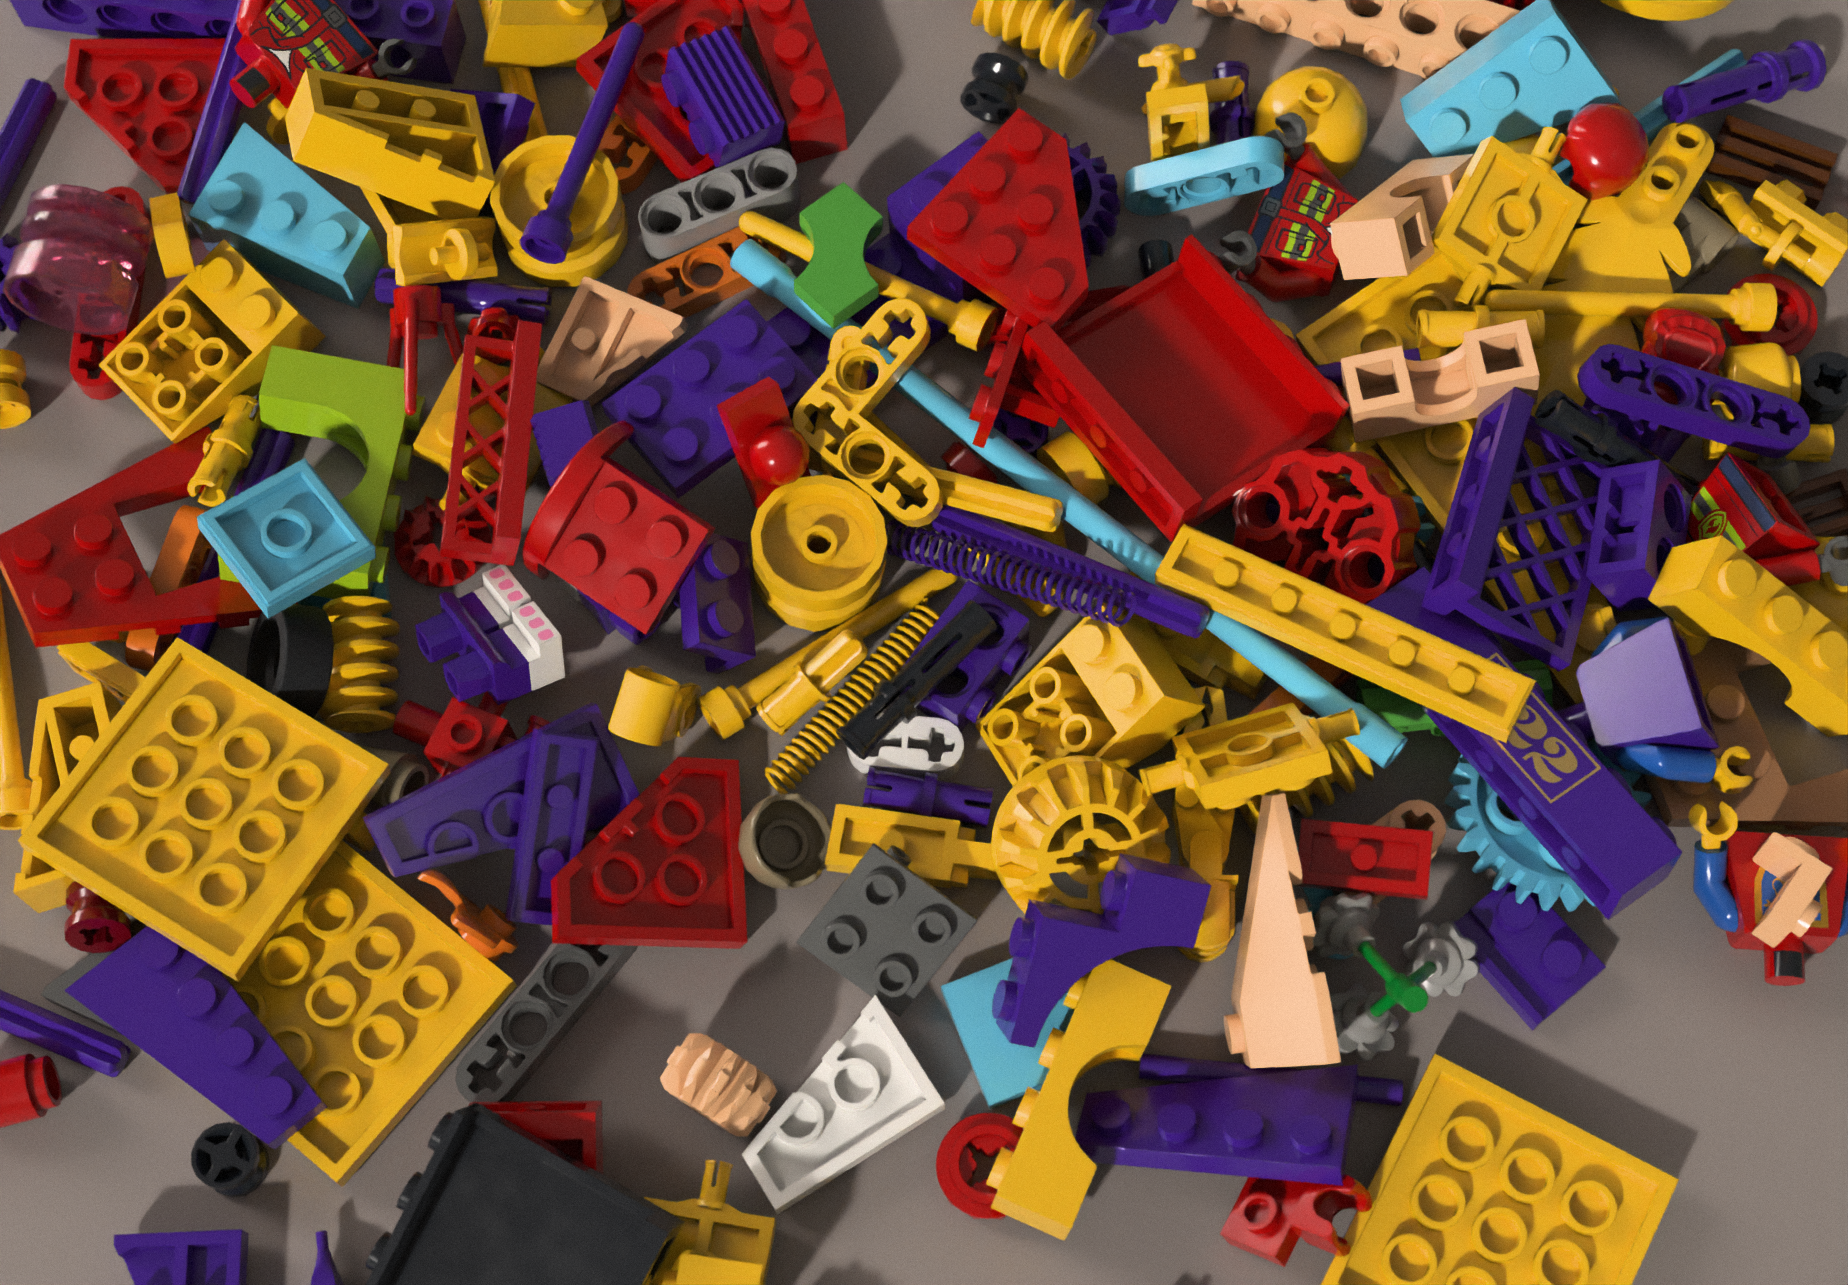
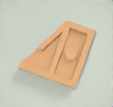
[536,276,689,407]

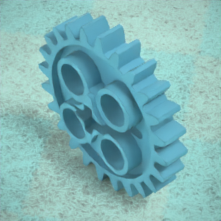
[1445,738,1652,912]

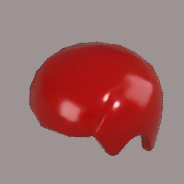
[1560,102,1649,201]

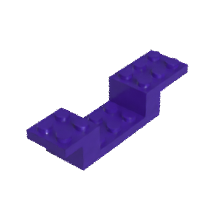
[602,131,994,499]

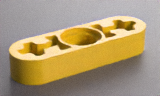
[149,192,196,279]

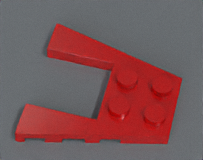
[0,426,298,648]

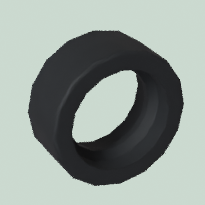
[246,604,334,719]

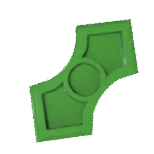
[794,182,883,329]

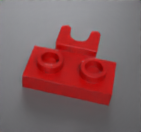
[1220,1174,1373,1267]

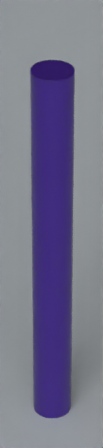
[1139,1053,1403,1106]

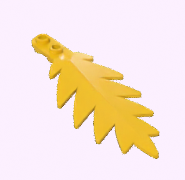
[1533,122,1714,406]

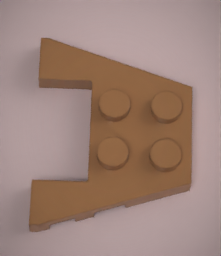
[1644,637,1848,831]

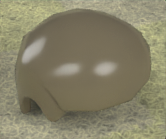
[738,793,831,890]

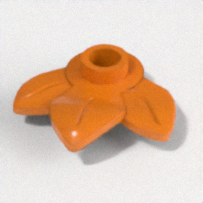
[417,869,519,962]

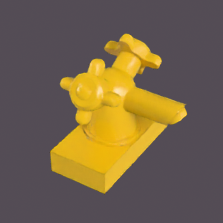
[1138,44,1245,162]

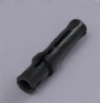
[1535,390,1700,501]
[836,600,997,760]

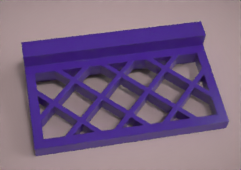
[1422,387,1607,672]

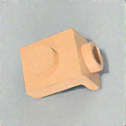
[1751,832,1832,948]

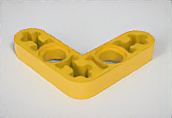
[792,298,944,527]

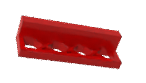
[439,320,542,566]

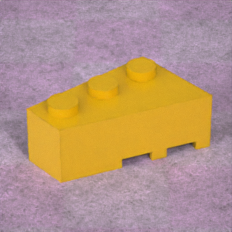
[482,0,608,67]

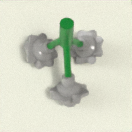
[1313,892,1480,1062]

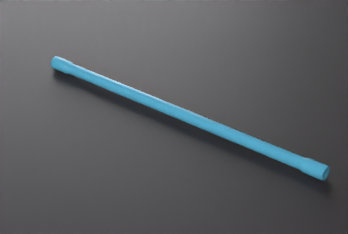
[730,239,1408,769]

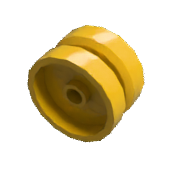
[490,135,628,287]
[751,475,887,632]

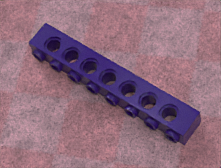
[9,0,466,84]

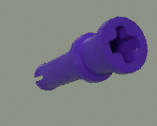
[1662,39,1826,124]

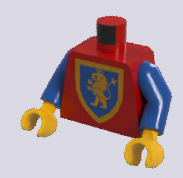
[1688,801,1848,986]

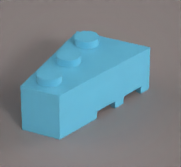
[1400,0,1621,158]
[188,122,385,309]

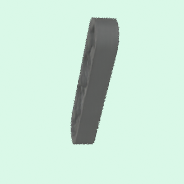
[455,944,638,1104]

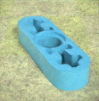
[1124,136,1284,216]

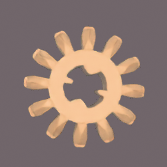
[660,1033,777,1136]

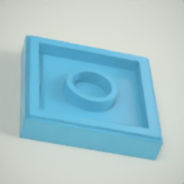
[197,458,376,619]
[941,958,1106,1110]

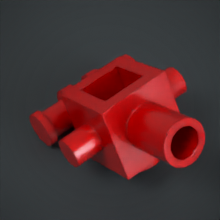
[393,691,551,778]

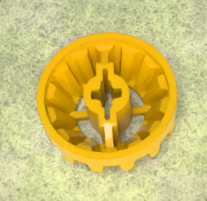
[991,755,1171,915]

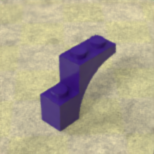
[992,853,1211,1048]

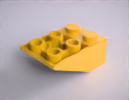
[99,239,326,444]
[975,602,1205,786]

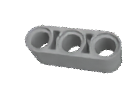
[638,148,801,264]

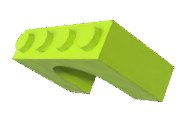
[218,345,425,599]

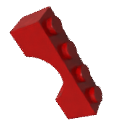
[739,0,848,164]

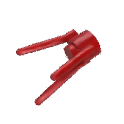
[386,285,463,416]

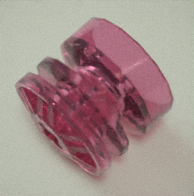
[3,184,154,335]

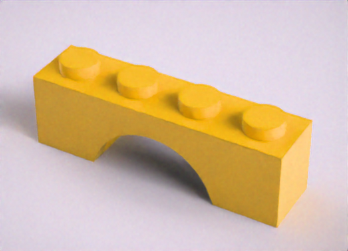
[1648,535,1848,737]
[986,959,1172,1241]

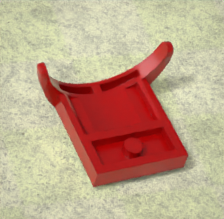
[522,420,715,635]

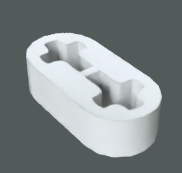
[847,713,964,780]

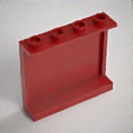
[1016,234,1350,542]

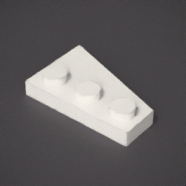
[742,995,945,1215]

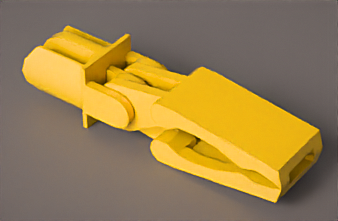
[1171,686,1238,963]

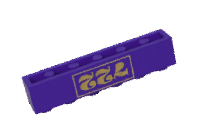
[1366,567,1682,920]

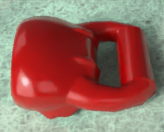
[1635,308,1726,406]

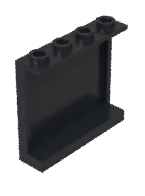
[365,1103,685,1285]

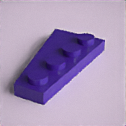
[363,702,640,877]
[64,926,327,1150]
[1075,1064,1359,1186]

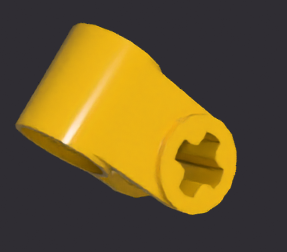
[608,665,701,746]

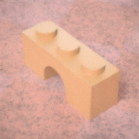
[1330,154,1474,280]
[1341,319,1540,443]

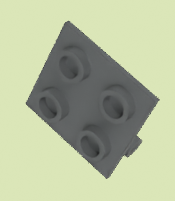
[796,843,978,1017]

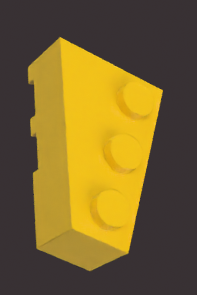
[285,68,495,220]
[13,681,122,913]

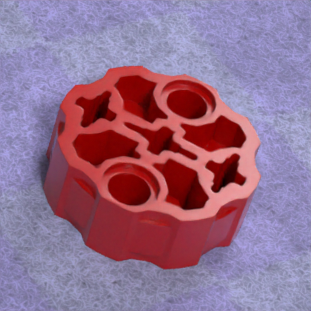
[1232,448,1421,605]

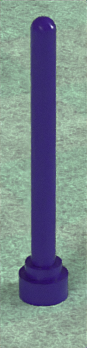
[520,22,644,264]

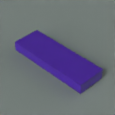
[505,728,600,926]

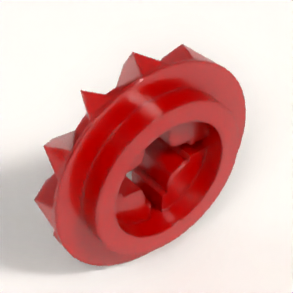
[1720,273,1818,356]
[393,496,491,587]
[936,1113,1024,1220]

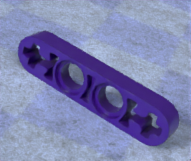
[1577,344,1810,459]

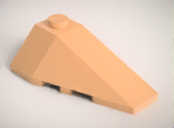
[1224,793,1341,1069]

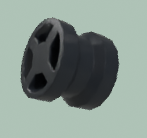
[960,52,1028,124]
[1798,351,1848,425]
[191,1122,269,1197]

